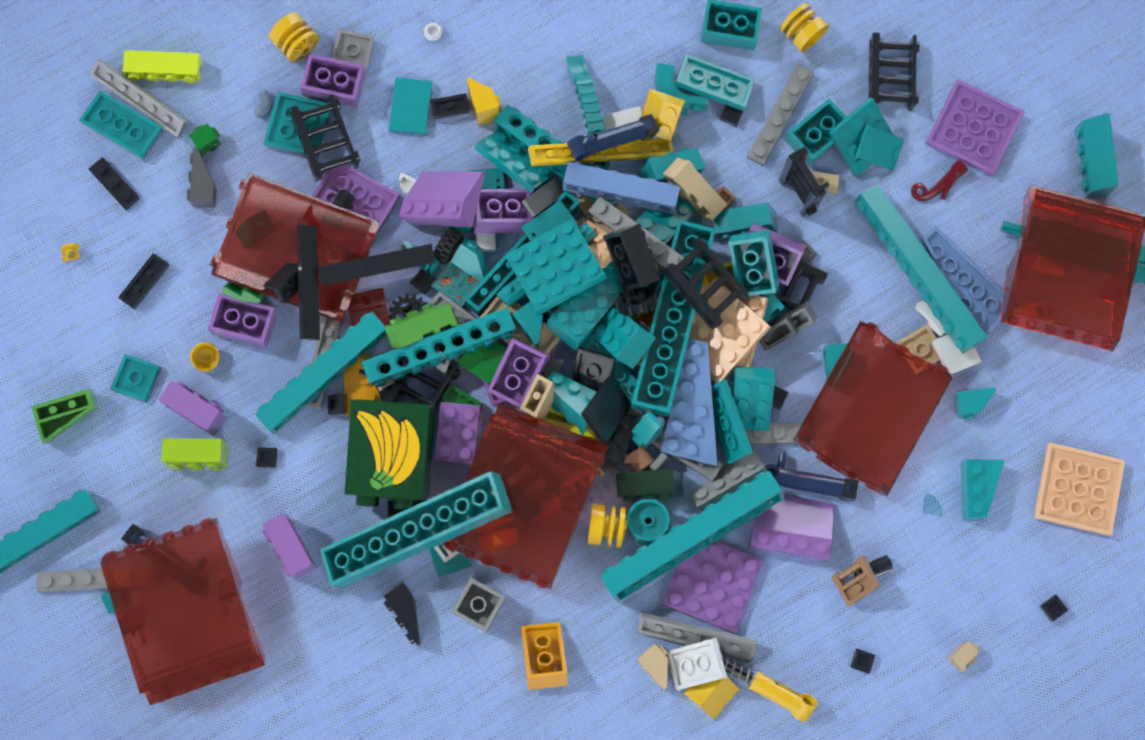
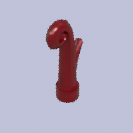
[911,160,968,202]

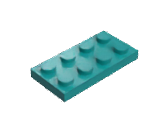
[674,54,754,111]
[79,91,163,160]
[474,130,555,194]
[711,380,753,465]

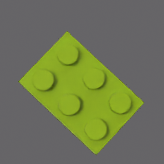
[161,438,229,471]

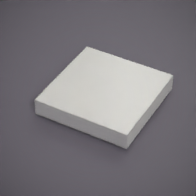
[931,334,982,376]

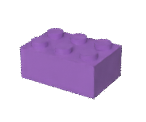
[300,54,366,108]
[473,189,534,234]
[748,223,806,286]
[208,293,278,349]
[487,338,551,408]
[158,380,227,437]
[435,402,481,464]
[262,513,317,580]

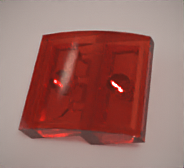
[346,288,390,327]

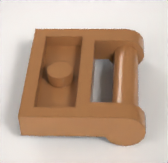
[832,555,881,606]

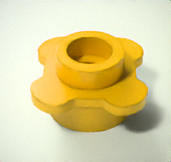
[61,243,80,262]

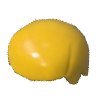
[190,342,220,372]

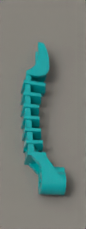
[566,54,611,170]

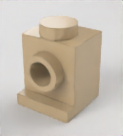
[947,641,980,673]

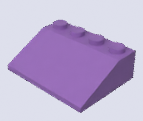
[399,171,485,227]
[749,495,834,561]

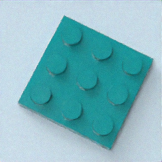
[263,92,331,158]
[828,97,893,177]

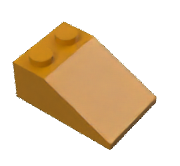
[521,622,567,690]

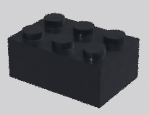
[603,224,661,290]

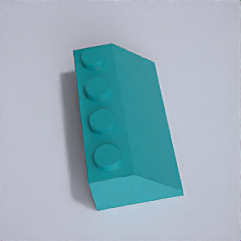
[1075,113,1119,198]

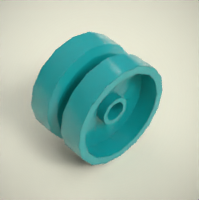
[627,499,671,546]

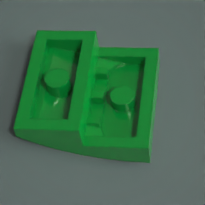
[221,272,270,303]
[458,332,507,384]

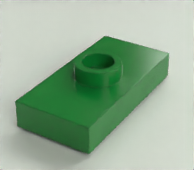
[440,384,483,407]

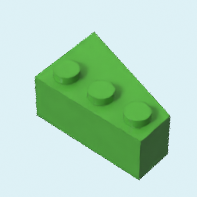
[384,303,458,348]
[31,389,98,444]

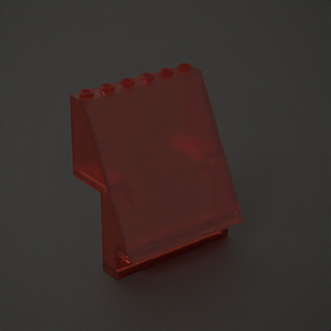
[1000,185,1145,351]
[442,403,608,589]
[100,518,265,706]

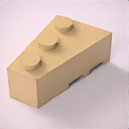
[663,158,727,221]

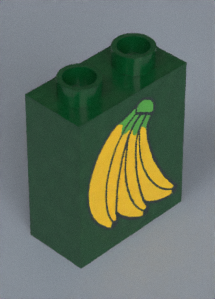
[344,399,436,509]

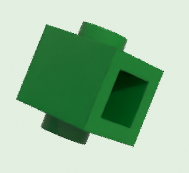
[189,123,221,156]

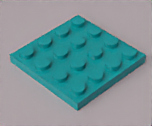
[505,219,607,315]

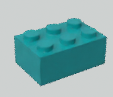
[700,0,762,51]
[785,98,847,167]
[728,230,780,296]
[592,304,656,369]
[732,366,775,431]

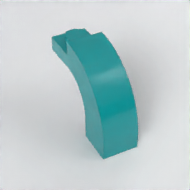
[654,63,709,116]

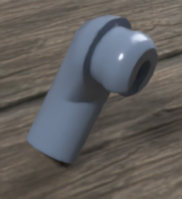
[255,91,272,118]

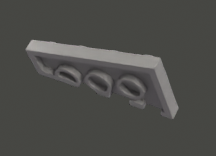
[691,445,768,511]

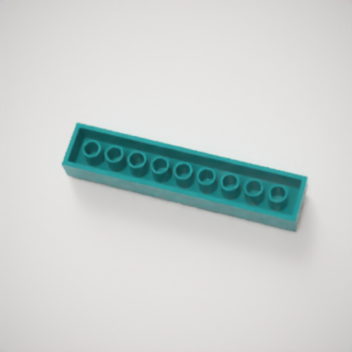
[546,196,696,351]
[631,220,716,417]
[319,471,513,588]
[600,471,784,603]

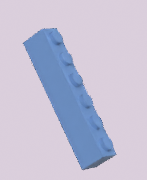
[563,162,680,215]

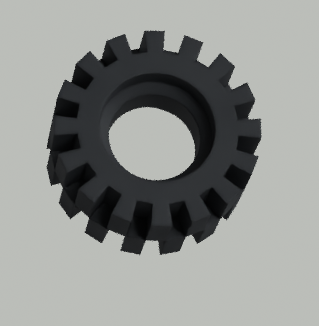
[433,227,464,264]

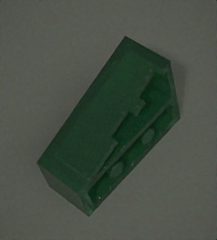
[616,469,684,502]

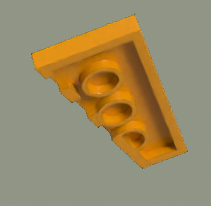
[344,352,381,416]

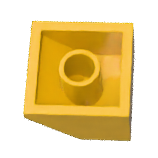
[466,78,502,126]
[642,89,685,141]

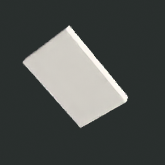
[666,638,727,690]

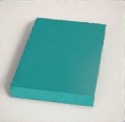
[388,77,433,136]

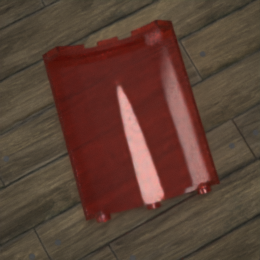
[210,172,380,323]
[793,321,953,496]

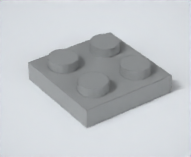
[331,29,375,73]

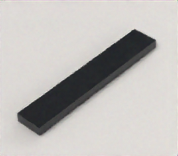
[297,224,320,341]
[318,244,436,286]

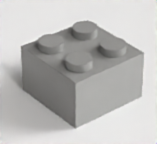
[451,577,506,633]

